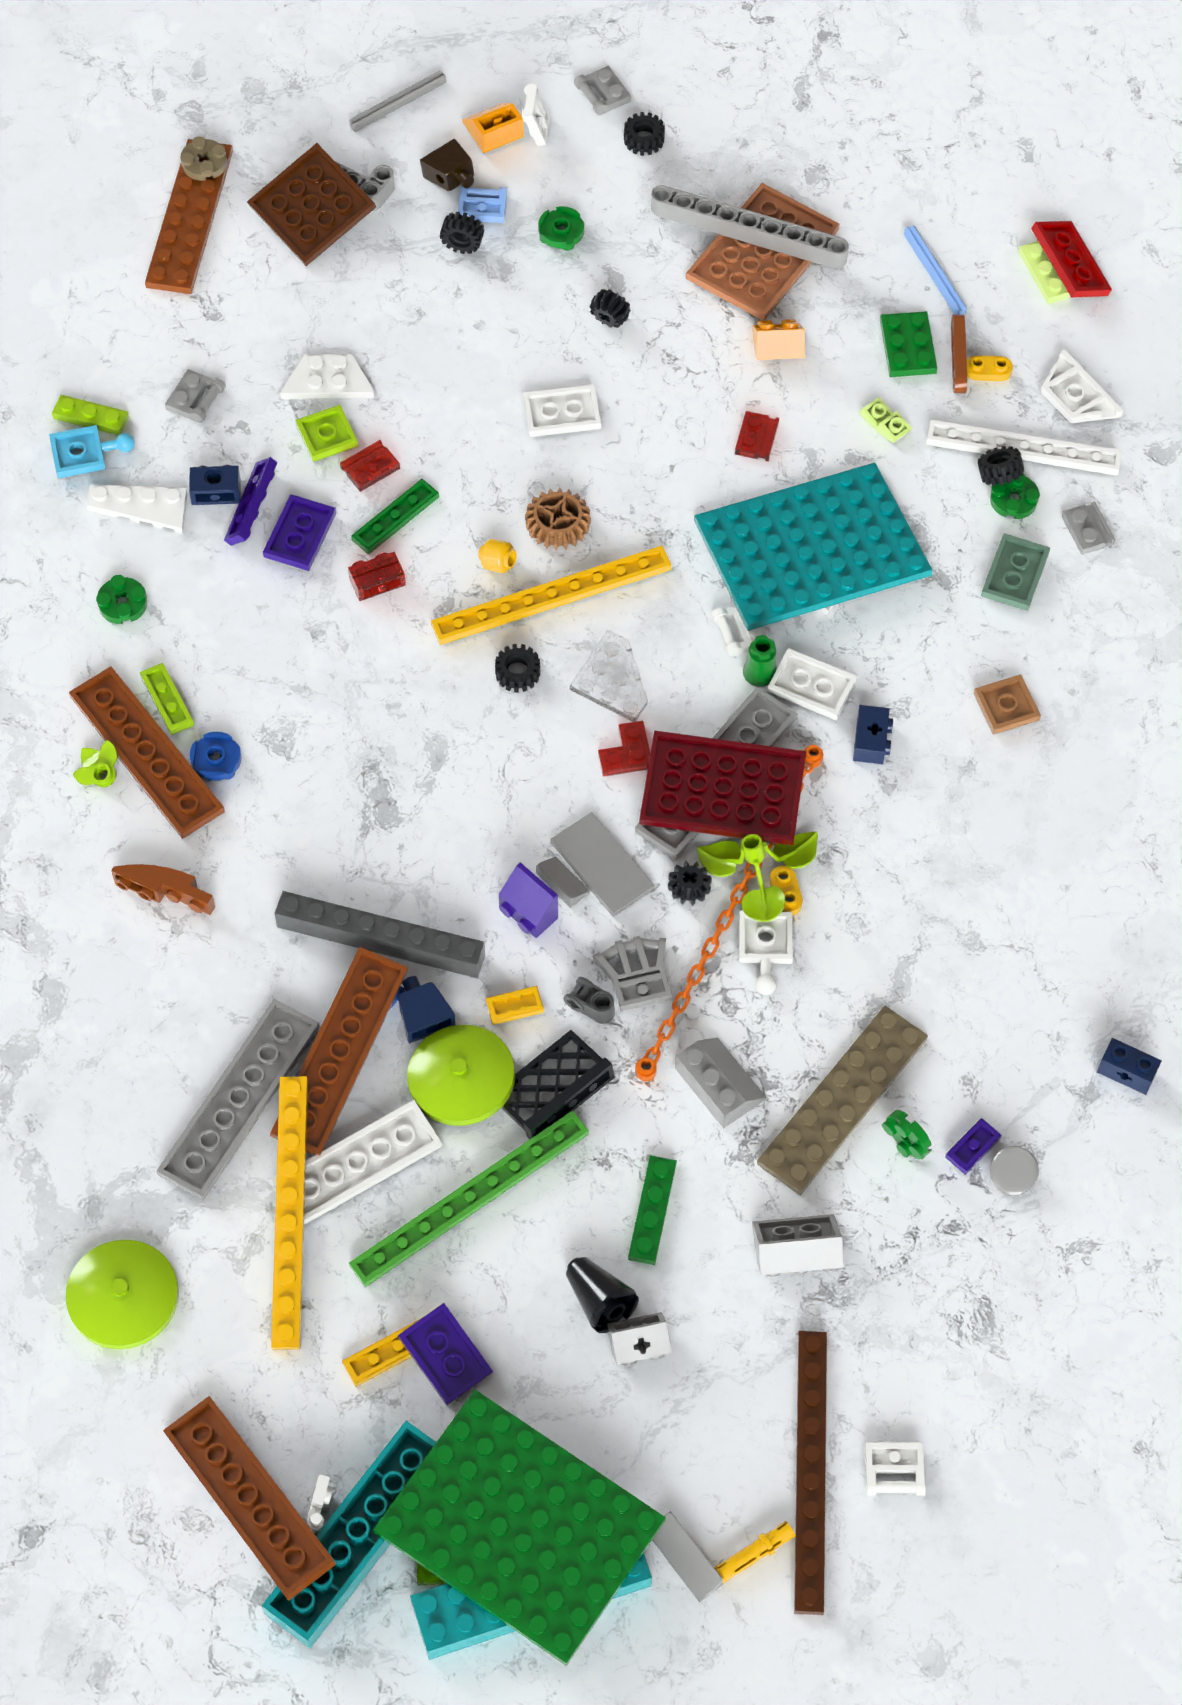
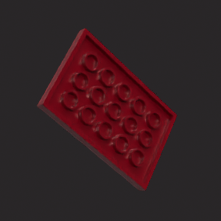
[639,730,807,845]

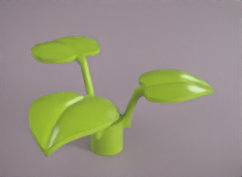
[697,831,818,922]

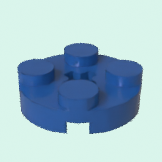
[189,732,242,781]

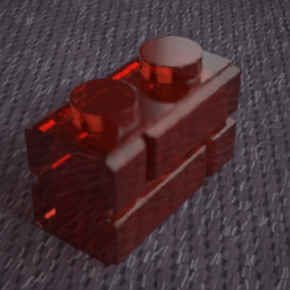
[348,552,406,601]

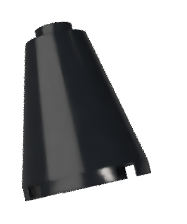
[566,1257,639,1333]

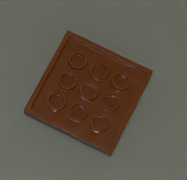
[247,143,376,266]

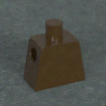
[420,139,474,191]

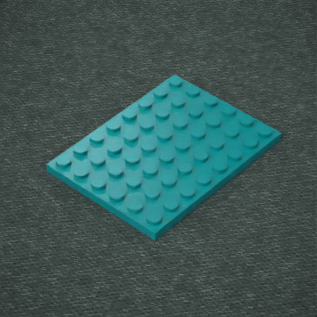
[694,462,932,631]

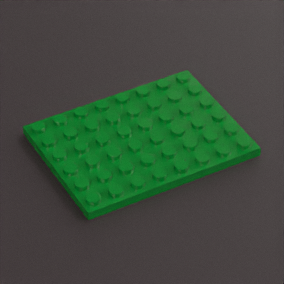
[373,1390,666,1666]

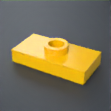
[486,986,544,1025]

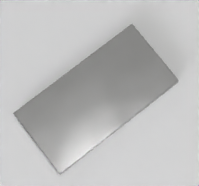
[551,812,655,917]

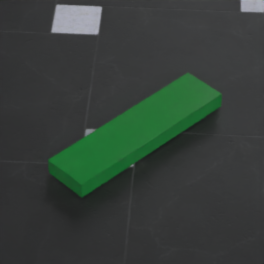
[351,479,439,555]

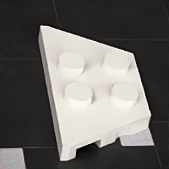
[1041,349,1123,423]
[281,354,374,399]

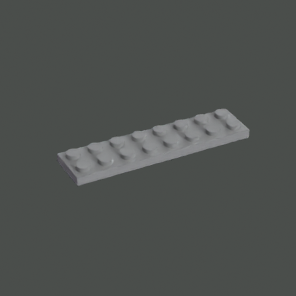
[635,687,798,860]
[156,999,320,1201]

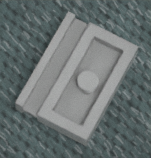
[1062,501,1115,555]

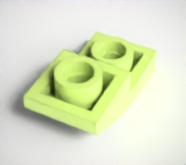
[860,397,912,443]

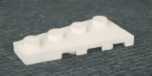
[87,485,187,534]

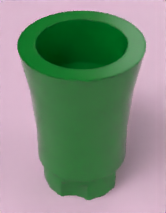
[743,635,777,687]

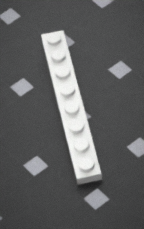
[926,420,1122,475]

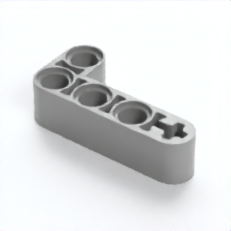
[335,161,395,211]

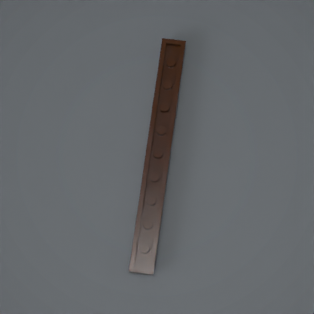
[794,1331,827,1615]

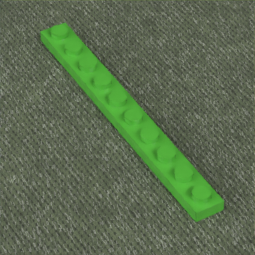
[349,1111,589,1288]

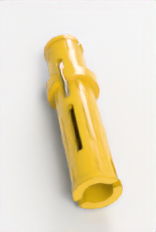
[714,1521,796,1584]

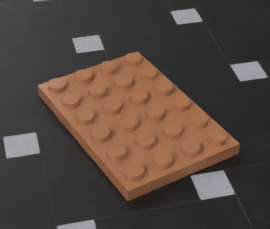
[686,183,840,320]

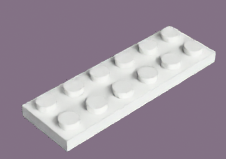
[272,1100,442,1225]

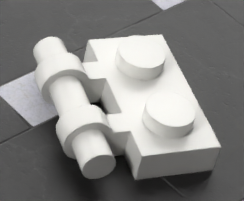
[306,1474,333,1536]

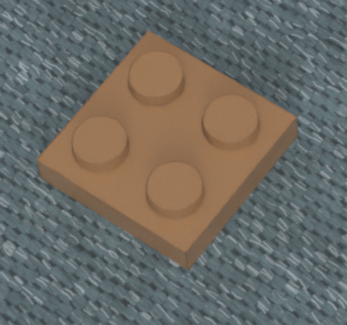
[974,674,1041,735]

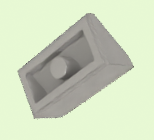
[536,856,590,908]

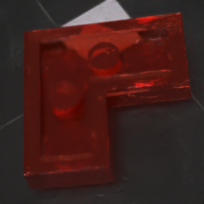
[598,721,650,777]

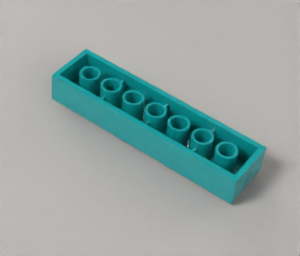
[262,1420,436,1649]
[410,1553,652,1660]

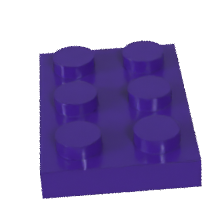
[263,494,336,571]
[398,1303,493,1406]

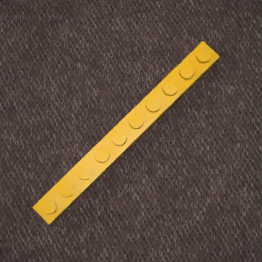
[431,545,671,645]
[271,1076,308,1350]

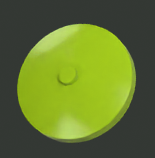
[407,1025,515,1126]
[66,1240,179,1349]

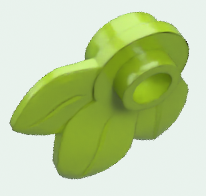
[73,740,118,788]

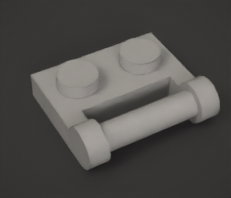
[574,65,631,115]
[165,369,226,423]

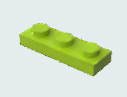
[52,394,129,435]
[140,663,194,735]

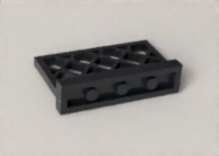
[501,1030,615,1139]

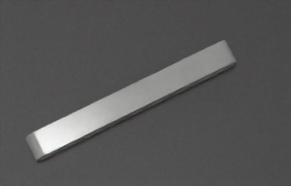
[651,185,849,269]

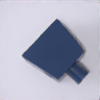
[398,976,456,1044]

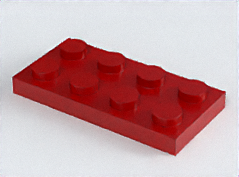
[1031,221,1112,298]

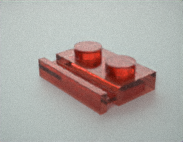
[735,411,780,462]
[340,440,400,492]

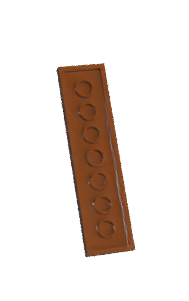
[145,139,233,294]
[69,666,225,839]
[270,946,408,1156]
[163,1396,336,1601]

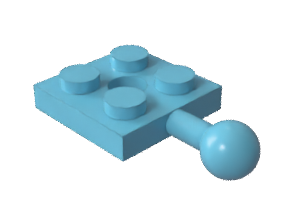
[49,425,135,478]

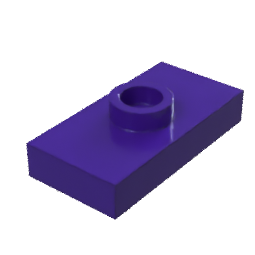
[945,1118,1002,1175]

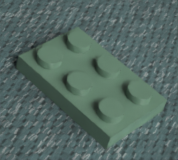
[981,533,1050,611]

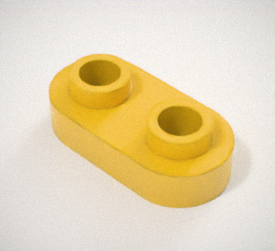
[967,355,1013,381]
[769,866,803,916]

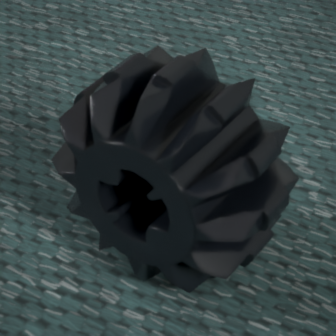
[589,289,631,328]
[668,860,712,906]

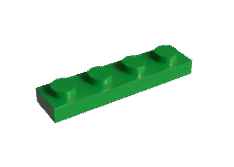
[628,1155,677,1265]

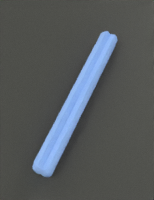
[904,225,967,315]

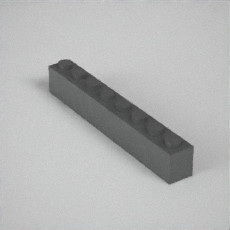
[274,891,485,978]

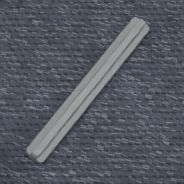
[349,71,446,131]

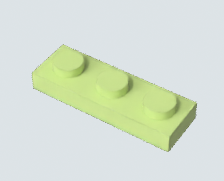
[1018,241,1070,304]

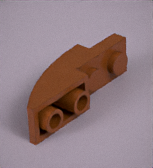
[111,864,215,915]

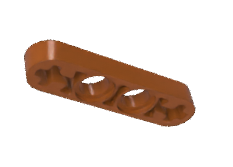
[951,314,967,394]

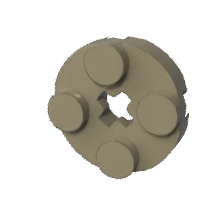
[180,136,227,181]

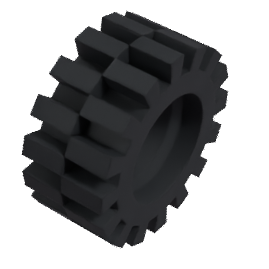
[624,112,665,156]
[440,212,485,254]
[978,446,1024,486]
[495,644,540,693]

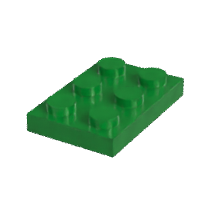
[880,311,937,377]

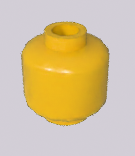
[478,539,517,573]

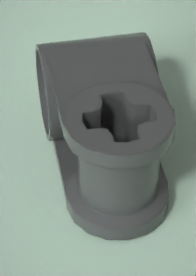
[563,977,615,1024]

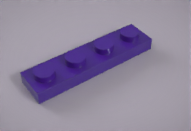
[224,457,278,546]

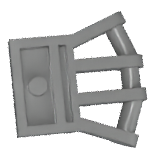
[593,936,672,1011]

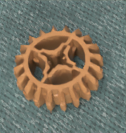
[525,487,591,550]

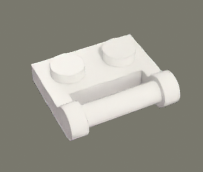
[522,84,551,146]
[712,606,769,657]
[865,1442,925,1496]

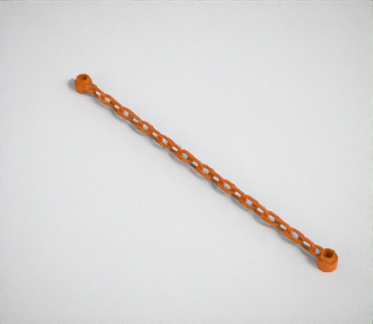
[635,745,824,1081]

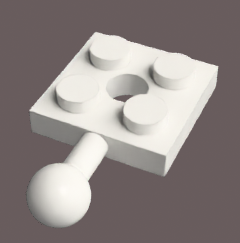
[739,911,793,995]

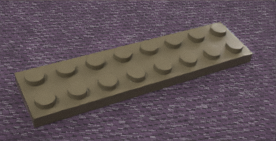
[757,1005,928,1196]

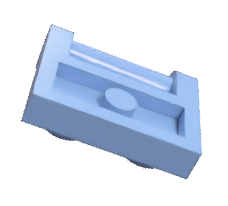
[458,186,507,223]

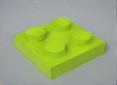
[295,405,358,462]

